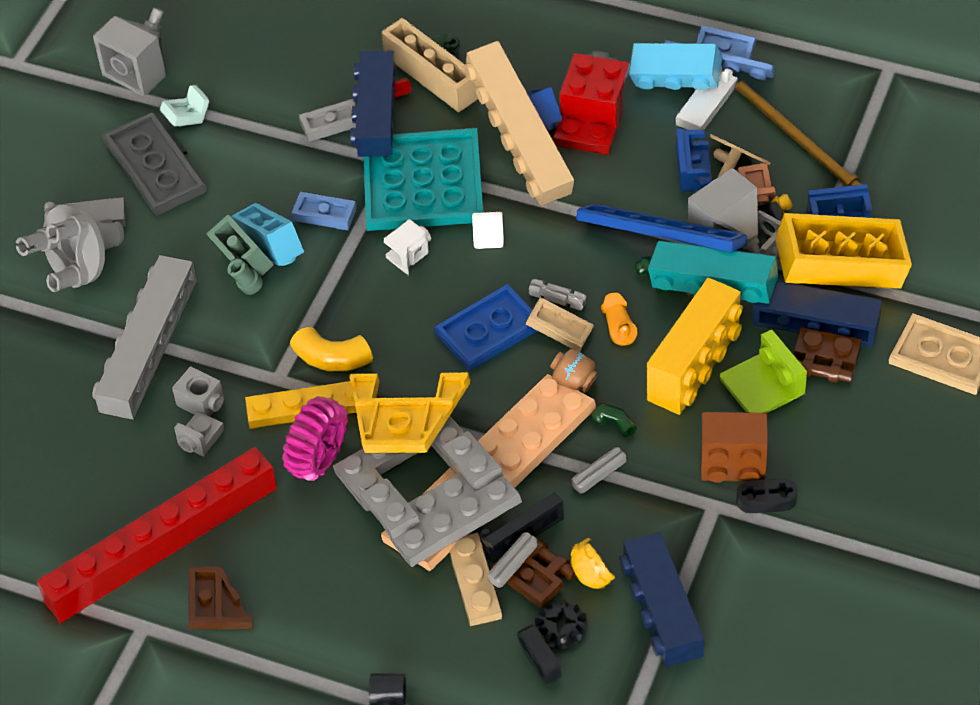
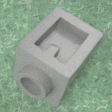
[174,411,225,457]

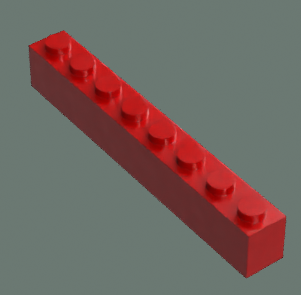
[37,447,277,623]

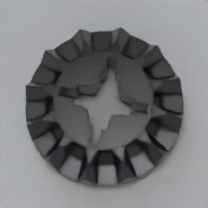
[535,600,588,649]

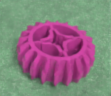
[282,396,348,481]

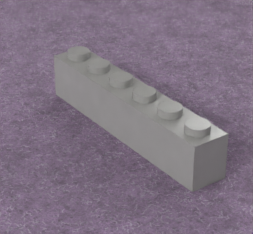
[93,255,197,420]

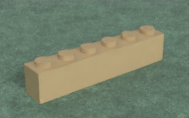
[463,41,574,206]

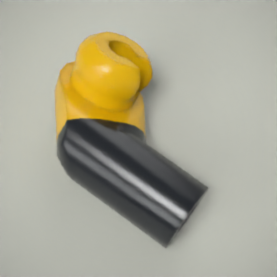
[767,194,793,233]

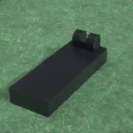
[480,493,564,564]

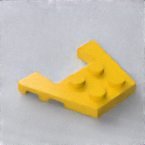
[350,372,470,453]

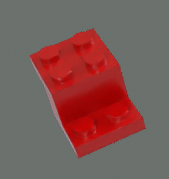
[553,53,630,155]

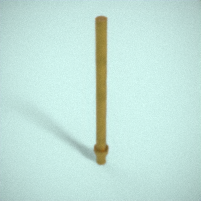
[736,81,870,193]

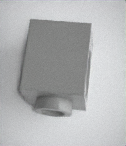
[172,366,224,416]

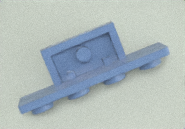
[664,26,775,80]

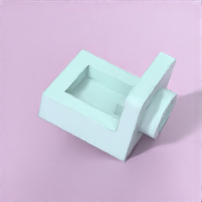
[160,85,209,127]

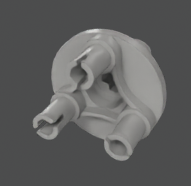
[16,203,124,292]

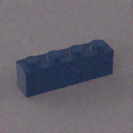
[350,50,396,157]
[753,280,882,347]
[619,532,704,667]

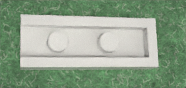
[676,66,738,131]

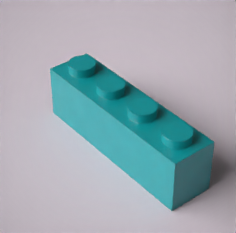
[648,241,779,304]

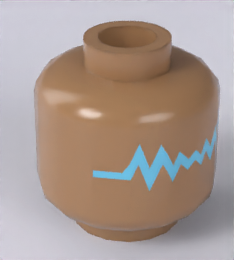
[550,349,598,393]

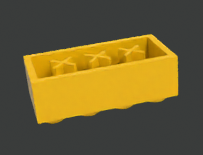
[775,213,912,289]
[647,278,743,415]

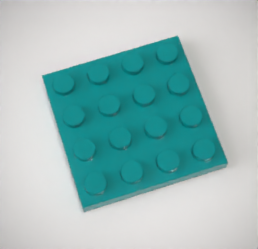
[364,128,483,231]

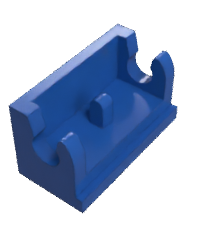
[676,128,712,191]
[807,184,872,218]

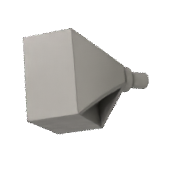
[93,8,166,97]
[688,168,760,254]

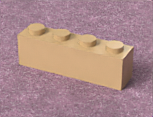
[381,18,478,112]

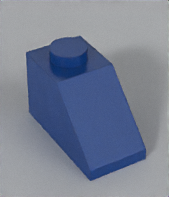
[526,87,562,131]

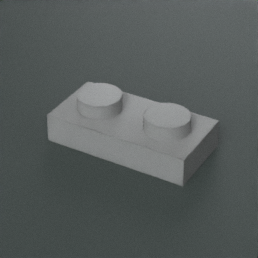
[299,99,356,142]

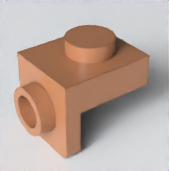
[737,163,776,206]

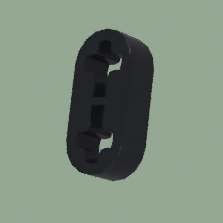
[736,478,798,513]
[517,625,562,684]

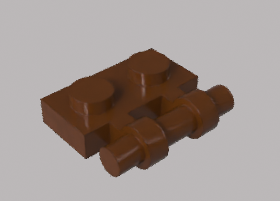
[794,327,861,383]
[492,539,576,608]

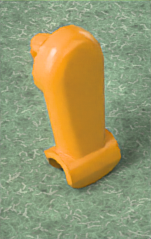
[601,293,637,346]

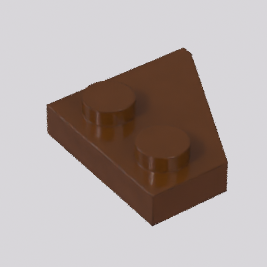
[188,566,253,629]

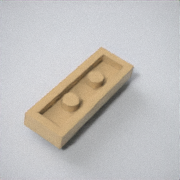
[449,533,502,626]

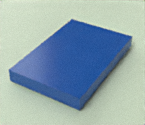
[434,284,537,372]

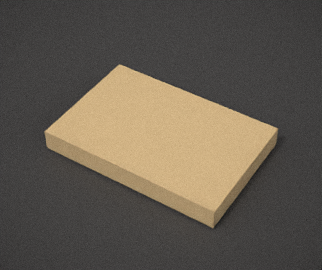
[889,313,980,395]

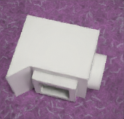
[384,219,431,276]

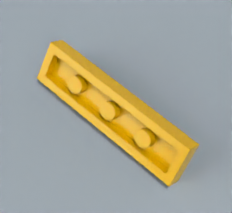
[245,381,357,429]

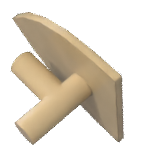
[709,134,770,177]

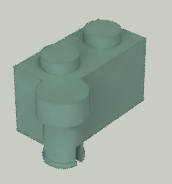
[207,214,274,295]

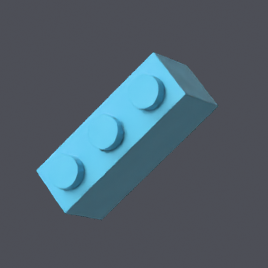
[629,43,722,90]

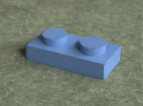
[291,192,357,230]

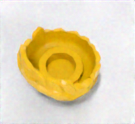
[570,538,615,589]

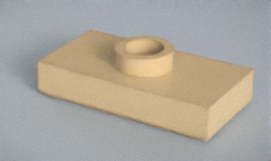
[526,297,594,352]

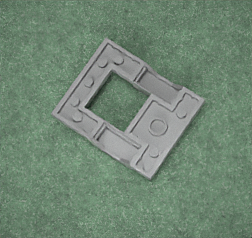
[333,416,522,567]

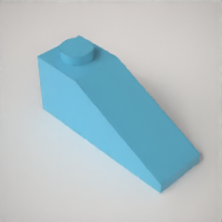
[231,203,304,266]

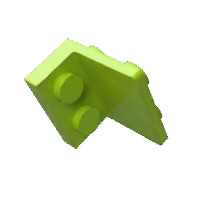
[720,329,807,413]

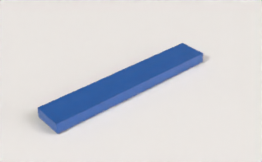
[576,203,747,252]

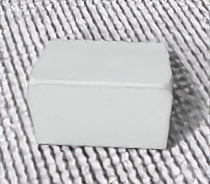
[472,212,504,249]

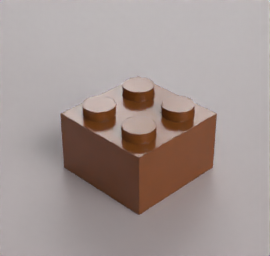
[701,412,768,482]

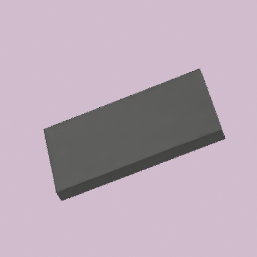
[102,112,207,216]

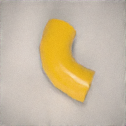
[290,327,373,372]

